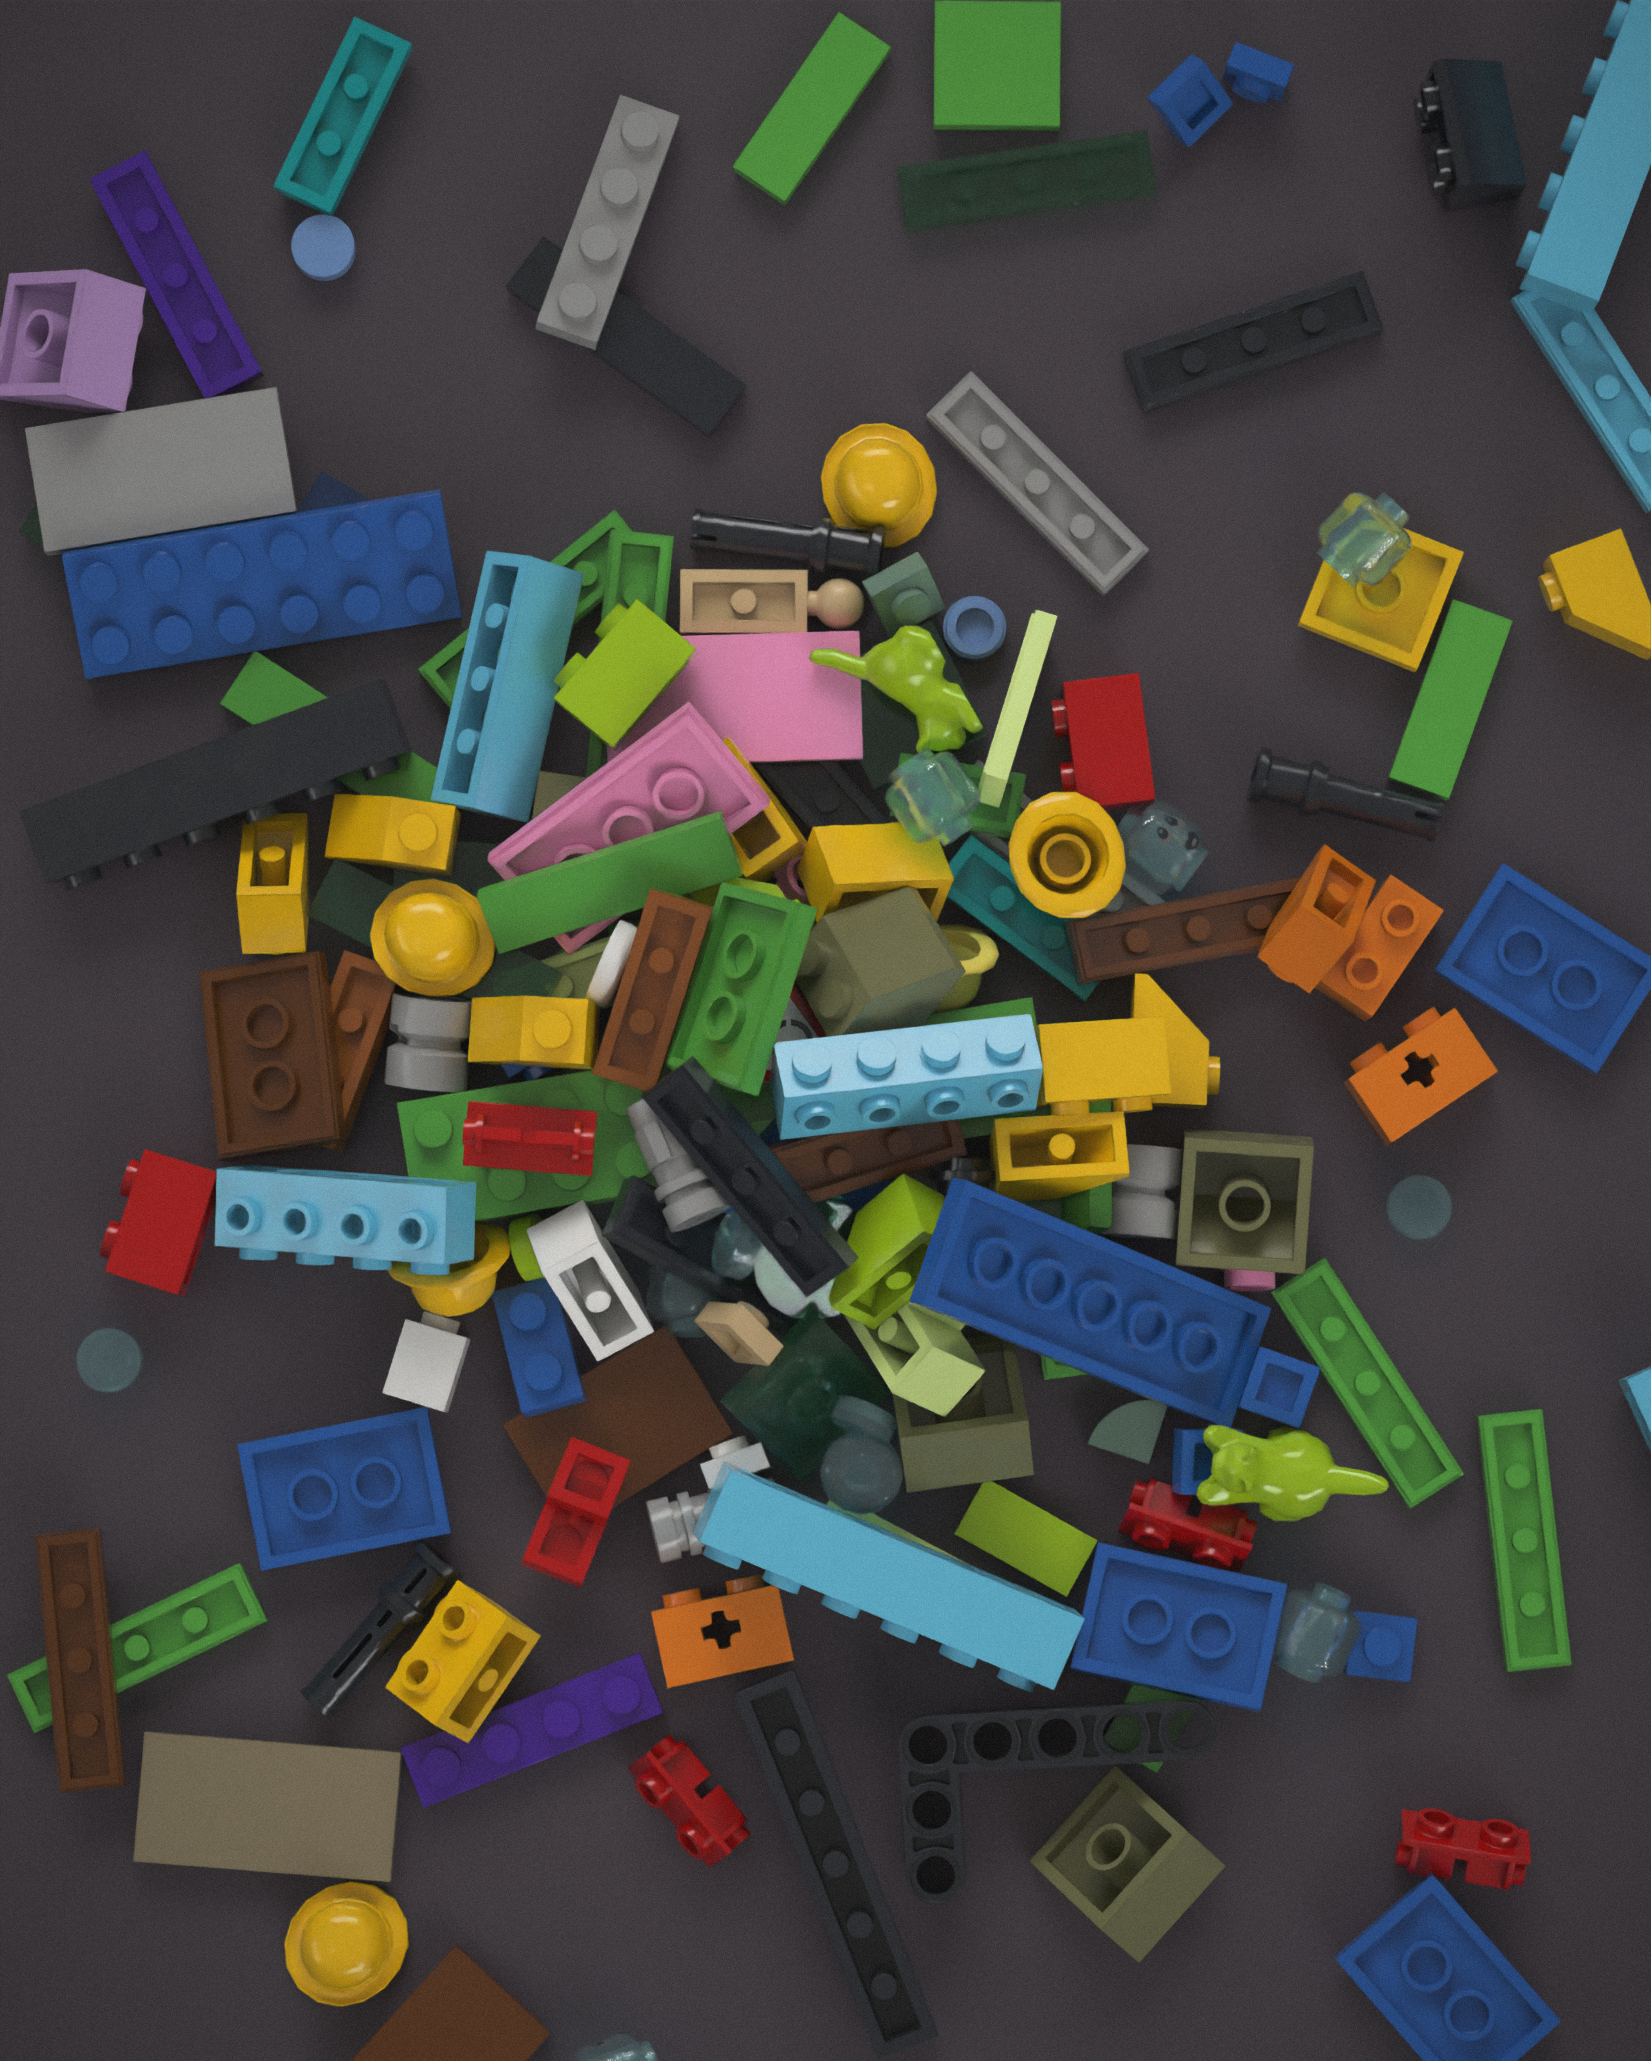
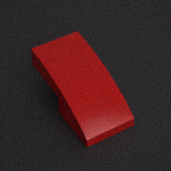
[521,1437,631,1588]

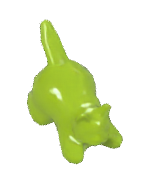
[809,626,983,754]
[1196,1425,1389,1521]

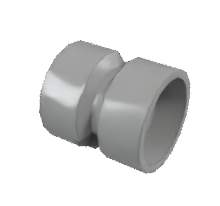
[384,993,472,1092]
[1096,1144,1183,1240]

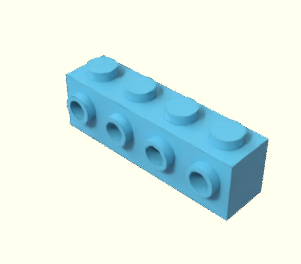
[430,551,584,823]
[769,1014,1043,1140]
[215,1164,476,1275]

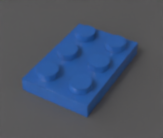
[1432,863,1651,1075]
[237,1407,452,1571]
[1071,1542,1287,1713]
[1334,1872,1561,2061]

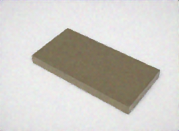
[133,1731,402,1882]

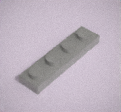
[536,94,680,350]

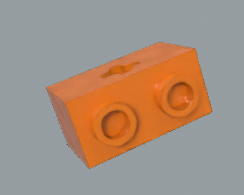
[1315,875,1444,1022]
[1343,1007,1498,1146]
[651,1574,794,1688]

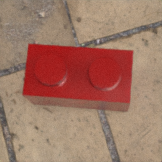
[1050,673,1155,812]
[100,1149,217,1297]

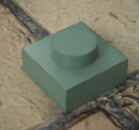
[862,552,946,638]

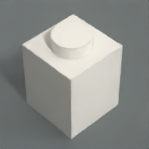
[382,1311,471,1412]

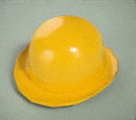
[821,423,937,548]
[1008,792,1126,918]
[370,879,496,997]
[387,1222,511,1317]
[284,1881,409,2007]

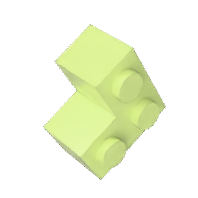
[844,1301,986,1417]

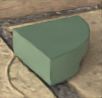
[1087,1400,1167,1464]

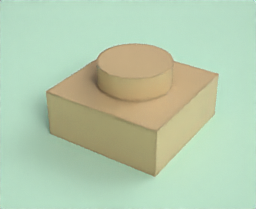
[694,1301,783,1366]

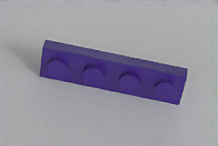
[89,150,264,399]
[400,1652,664,1808]

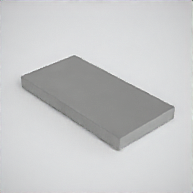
[25,387,298,556]

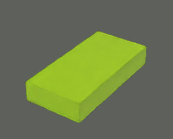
[954,1481,1098,1597]

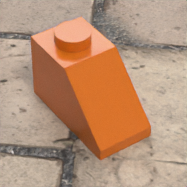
[1257,844,1376,994]

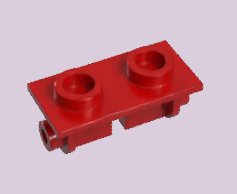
[462,1101,597,1176]
[1118,1478,1258,1573]
[628,1733,751,1867]
[1394,1808,1531,1890]

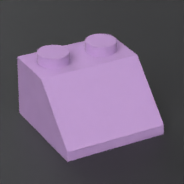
[0,269,146,413]

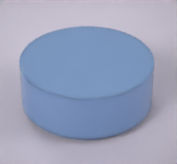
[291,214,356,281]
[943,596,1006,662]

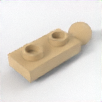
[680,569,865,636]

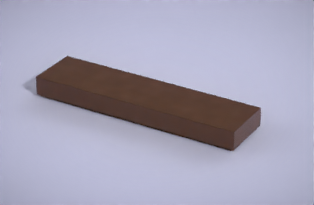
[1065,877,1301,986]
[35,1528,127,1793]

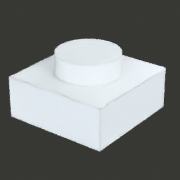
[700,1435,771,1489]

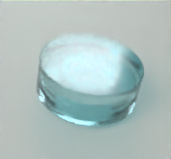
[1386,1175,1452,1240]
[711,1212,762,1280]
[77,1328,143,1393]
[830,1395,897,1446]

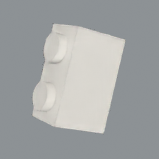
[527,1200,655,1361]

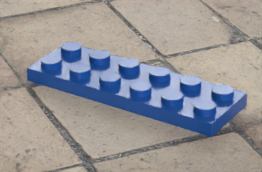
[62,489,462,679]
[909,1178,1271,1428]

